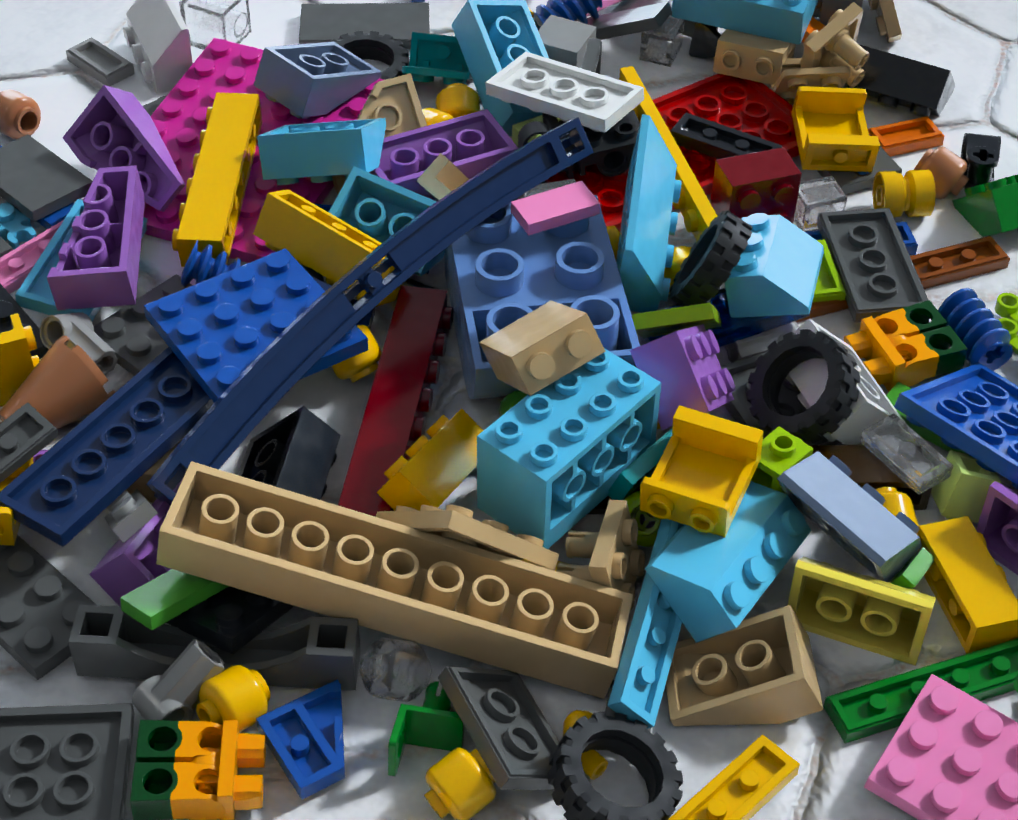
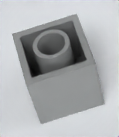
[538,15,597,68]

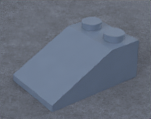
[254,42,382,119]

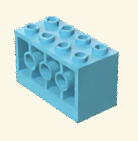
[477,348,661,549]

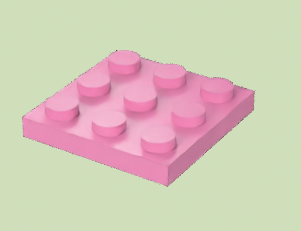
[864,674,1018,820]

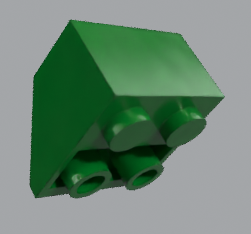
[952,174,1018,237]

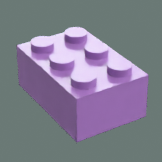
[630,324,735,430]

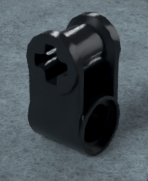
[961,133,1001,189]

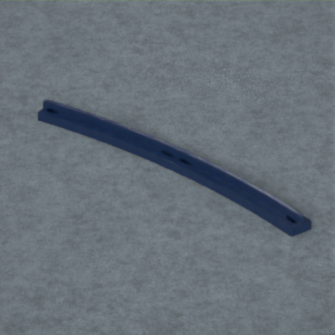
[146,117,594,506]

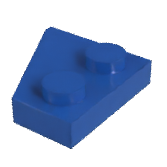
[256,679,345,800]

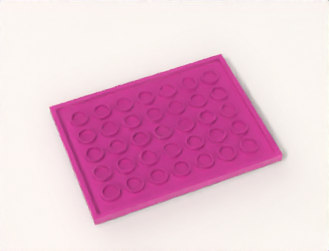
[83,38,384,263]

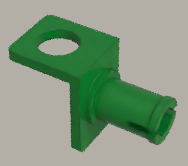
[388,681,464,777]

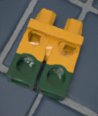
[843,300,968,392]
[130,720,266,820]

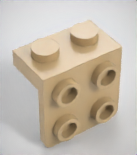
[768,58,850,104]

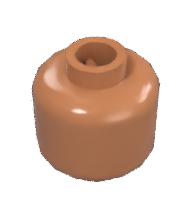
[0,89,41,139]
[914,146,969,200]

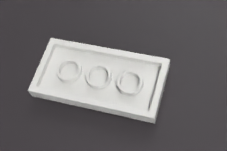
[485,52,644,133]

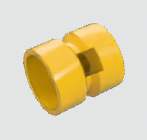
[872,170,936,218]

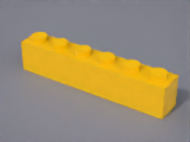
[172,92,263,267]

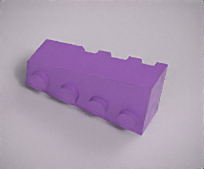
[47,165,145,310]

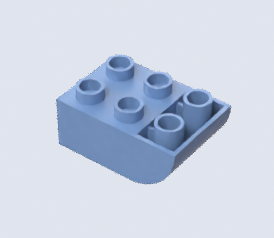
[445,195,640,400]

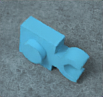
[0,202,36,250]

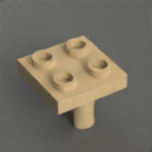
[800,2,870,88]
[556,499,645,610]

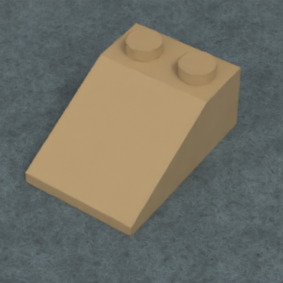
[666,605,824,726]

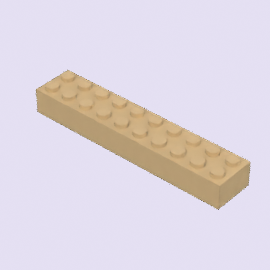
[156,461,633,699]

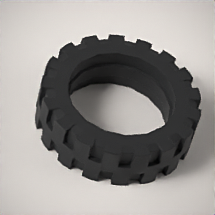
[330,31,409,80]
[668,210,752,307]
[747,329,860,443]
[547,712,683,820]

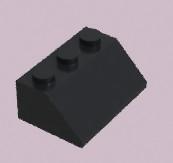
[843,44,955,117]
[238,406,341,500]

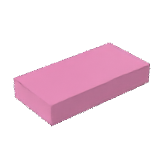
[511,181,600,236]

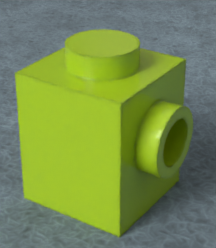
[751,426,813,493]

